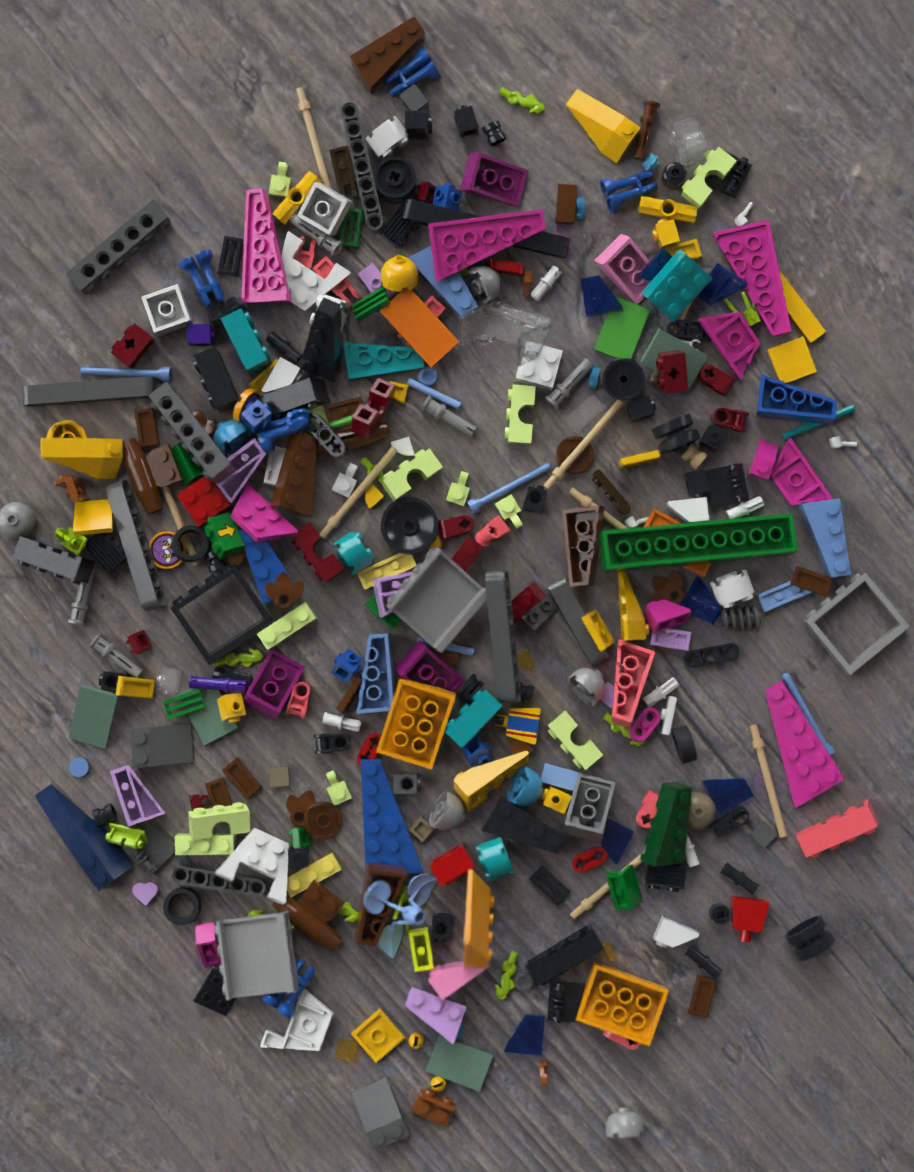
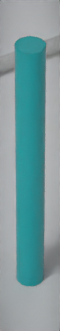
[782,404,855,441]

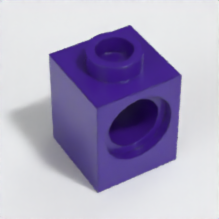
[187,324,216,346]

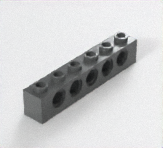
[66,200,171,294]
[148,381,236,485]

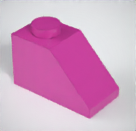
[747,439,778,481]
[643,599,691,633]
[195,922,222,967]

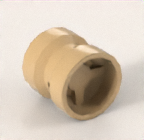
[680,443,707,470]

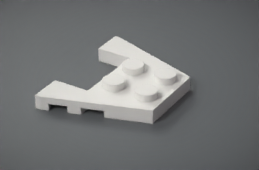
[281,231,351,311]
[215,828,289,905]
[260,989,334,1051]

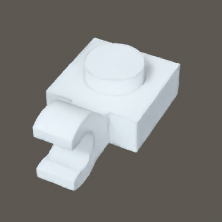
[332,463,358,498]

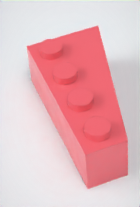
[611,639,655,728]
[796,799,878,858]

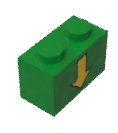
[204,512,245,559]

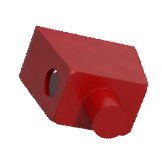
[730,895,770,942]

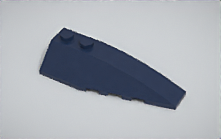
[35,784,134,891]

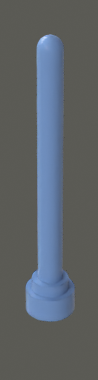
[80,367,172,382]
[467,463,551,515]
[782,673,836,755]

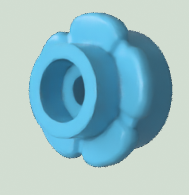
[642,153,659,171]

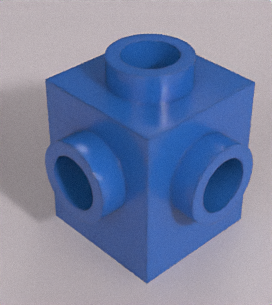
[432,183,462,211]
[241,400,272,434]
[331,649,363,684]
[462,736,495,767]

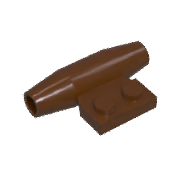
[316,396,391,455]
[122,438,184,515]
[271,879,345,951]

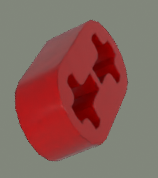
[488,259,524,276]
[357,733,381,766]
[572,846,607,873]

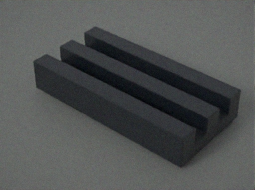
[218,236,244,277]
[529,865,570,905]

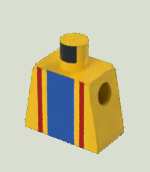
[495,707,541,745]

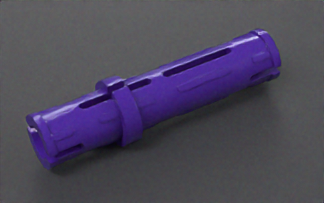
[189,676,248,693]

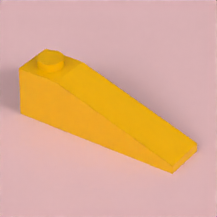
[566,89,641,164]
[41,438,123,479]
[617,571,649,641]
[454,751,529,813]

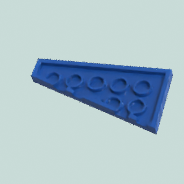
[361,759,424,874]

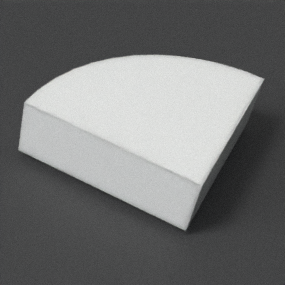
[391,437,415,456]

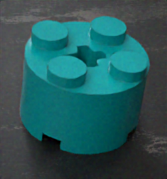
[332,531,374,576]
[475,837,514,882]

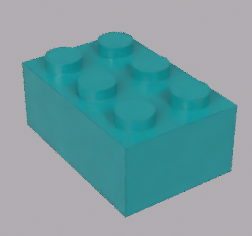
[641,249,712,322]
[220,308,272,375]
[445,689,502,748]

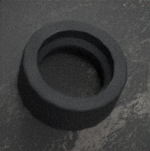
[171,525,209,563]
[672,725,697,764]
[163,887,201,925]

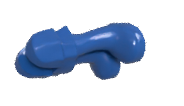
[383,47,442,97]
[600,171,658,214]
[178,249,224,309]
[257,409,309,454]
[262,959,315,1019]

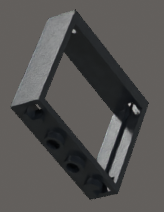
[170,564,274,665]

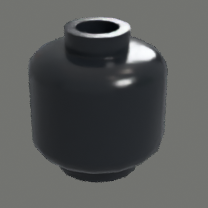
[661,162,687,190]

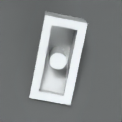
[261,357,302,394]
[666,497,709,523]
[653,916,699,948]

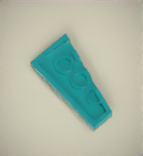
[343,342,424,380]

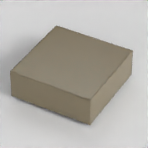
[269,766,290,787]
[408,816,435,843]

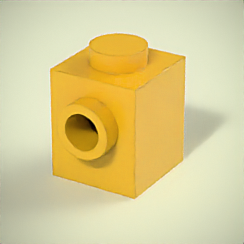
[652,218,680,249]
[217,692,246,723]
[541,786,572,814]

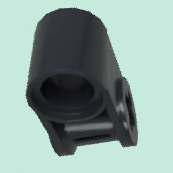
[313,733,351,754]

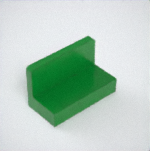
[172,442,205,486]
[606,865,642,910]

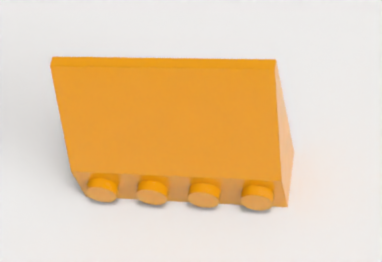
[376,679,456,770]
[463,870,494,969]
[576,961,669,1046]

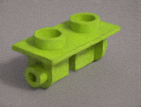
[55,527,88,556]
[105,823,148,849]

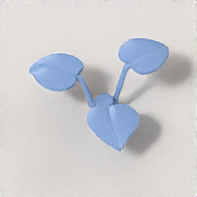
[364,874,437,958]

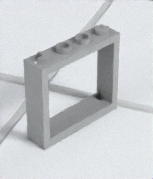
[803,573,910,675]

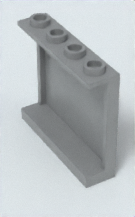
[386,547,487,653]
[215,911,299,1000]

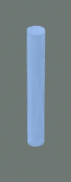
[406,378,461,409]
[417,636,474,656]

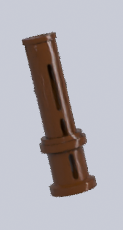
[633,100,660,160]

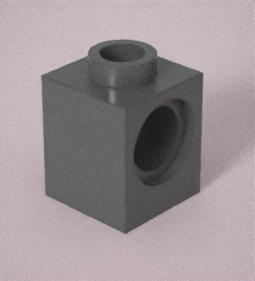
[399,84,429,111]
[394,773,421,794]

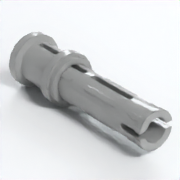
[289,213,343,257]
[544,358,594,410]
[420,395,477,438]
[67,569,95,626]
[88,633,143,678]

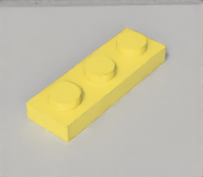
[357,553,417,590]
[287,852,342,897]

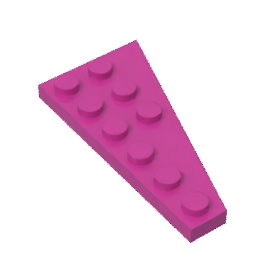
[241,188,291,305]
[428,209,546,282]
[712,220,792,337]
[765,680,845,808]

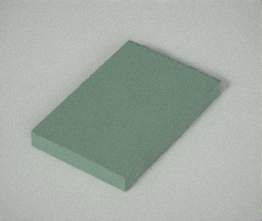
[640,328,708,389]
[178,677,239,745]
[69,684,119,749]
[426,1034,493,1092]

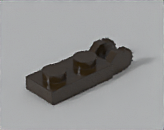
[329,145,358,199]
[591,469,631,515]

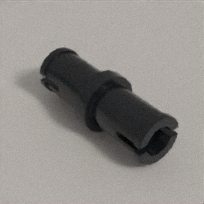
[266,331,303,364]
[720,862,759,895]
[685,945,723,979]

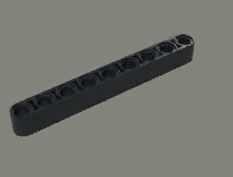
[402,199,571,259]

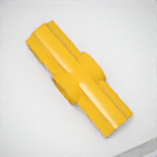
[272,171,322,226]
[638,196,698,224]

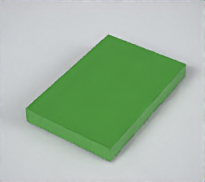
[594,296,650,359]

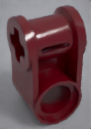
[698,365,736,397]
[710,408,749,432]
[438,515,474,540]

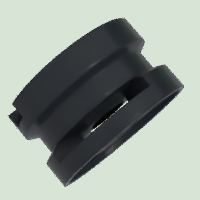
[455,673,485,703]

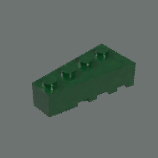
[640,782,692,866]

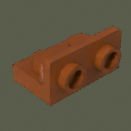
[54,474,88,502]
[411,1088,456,1127]

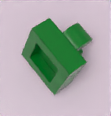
[288,826,311,848]

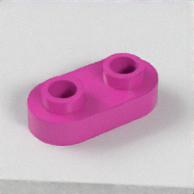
[629,707,660,742]

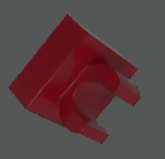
[413,181,436,204]
[126,630,152,654]
[189,794,211,811]

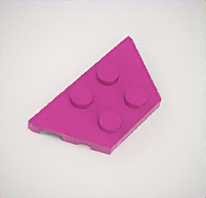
[698,312,760,380]
[770,438,833,506]
[231,484,298,542]

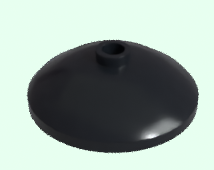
[381,497,438,555]

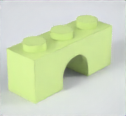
[681,147,737,209]
[505,384,536,445]
[381,448,443,501]
[257,602,318,650]
[547,710,603,770]
[188,803,251,840]
[175,833,236,855]

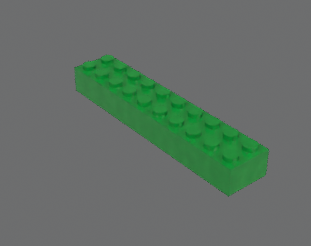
[599,513,798,573]

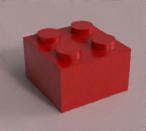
[177,476,233,528]
[429,843,475,887]

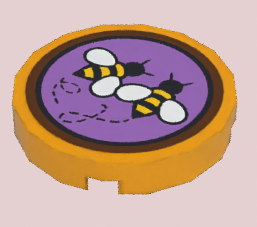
[233,388,260,422]
[149,531,187,569]

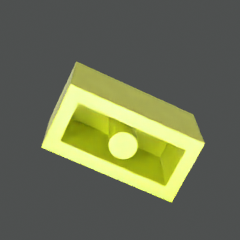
[409,927,434,972]

